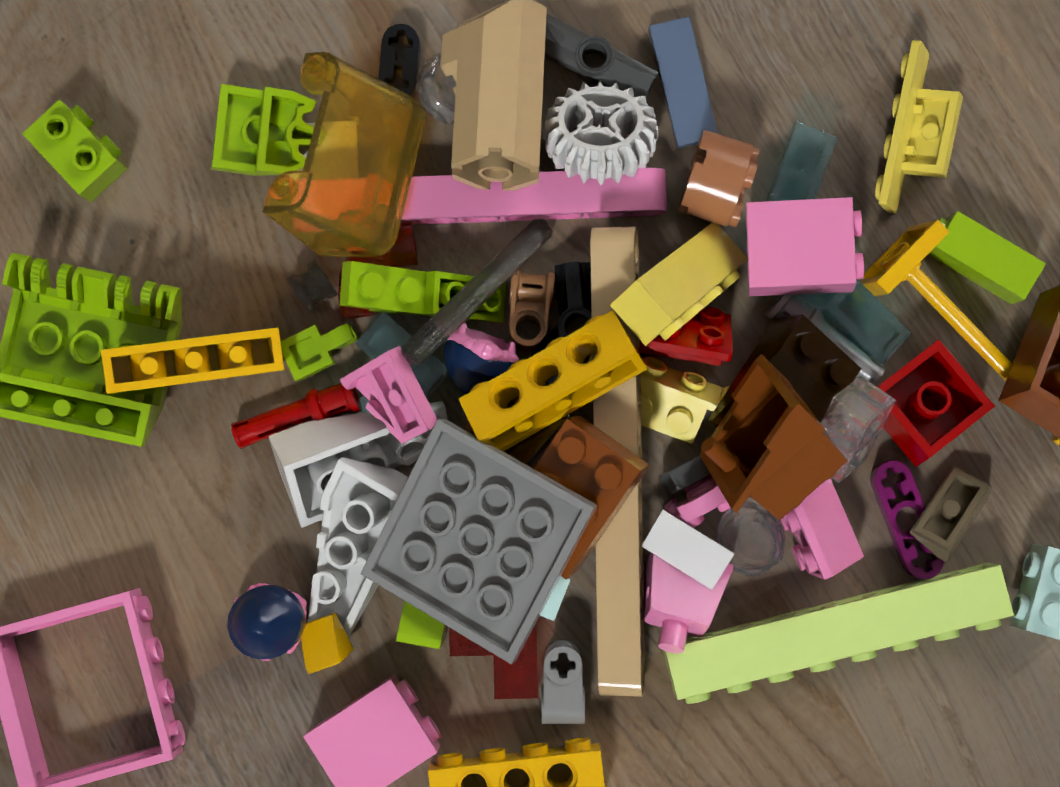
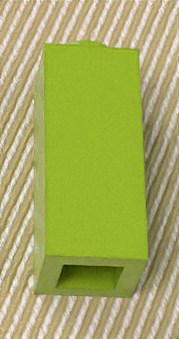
[928,211,1046,305]

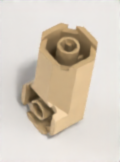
[440,0,547,191]

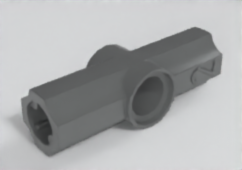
[545,14,658,98]

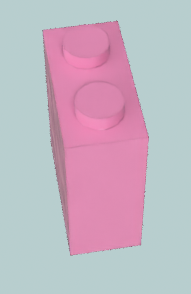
[746,197,864,296]
[303,674,442,787]

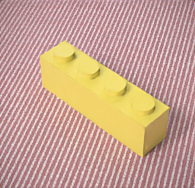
[610,222,748,346]

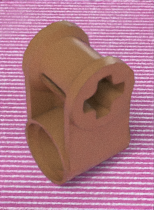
[509,268,555,352]

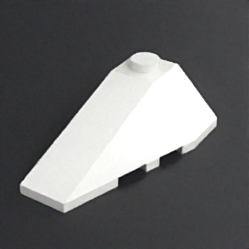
[268,401,448,528]
[308,457,408,638]

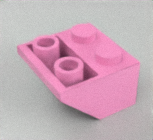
[778,478,864,580]

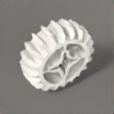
[543,81,658,186]

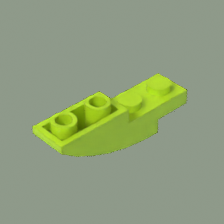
[340,261,506,323]

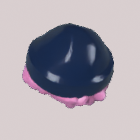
[443,322,519,394]
[227,583,307,661]

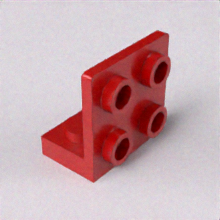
[640,307,733,366]

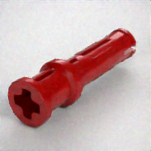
[231,383,362,449]

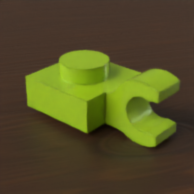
[280,323,359,382]

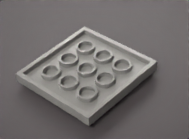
[360,418,598,664]

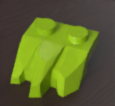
[211,84,327,176]

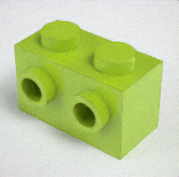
[22,99,128,202]

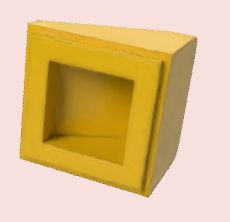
[301,612,354,674]

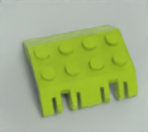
[0,253,182,447]

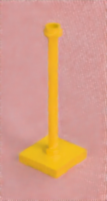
[855,220,1060,445]

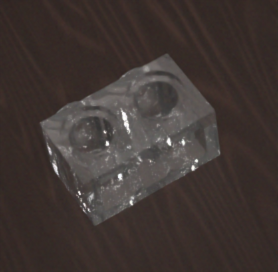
[821,376,896,483]

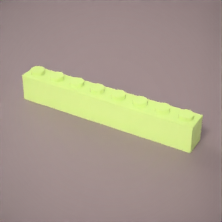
[663,563,1014,704]

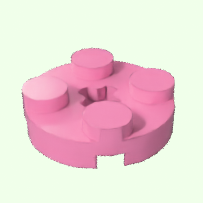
[664,475,731,528]

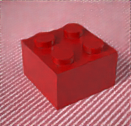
[861,339,995,467]

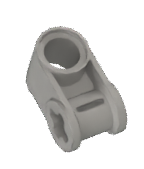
[541,639,585,724]

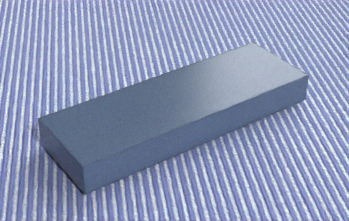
[648,16,718,149]

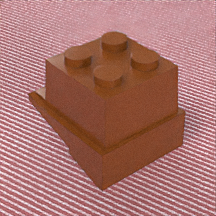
[699,354,848,521]

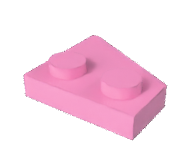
[340,346,437,444]

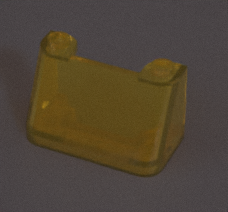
[262,52,426,257]

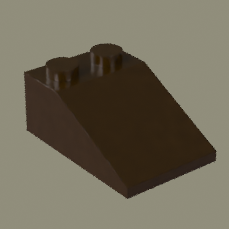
[708,314,862,427]

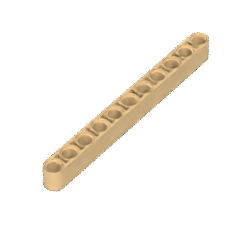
[590,226,645,697]

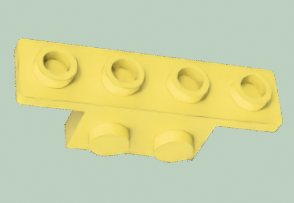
[875,40,963,214]
[588,354,730,444]

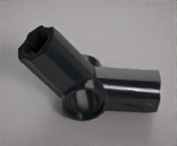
[529,262,592,385]

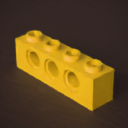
[459,310,648,452]
[101,327,284,394]
[428,738,605,787]

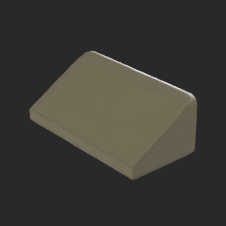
[910,465,992,563]

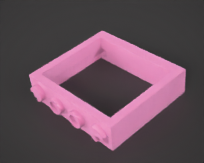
[0,588,186,787]

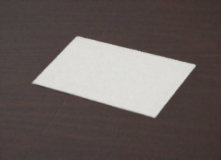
[642,510,735,590]

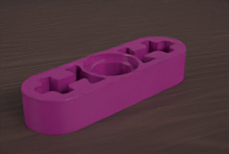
[870,461,944,579]

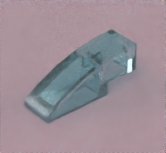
[766,121,838,201]
[797,279,912,365]

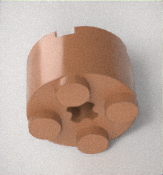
[678,129,759,227]

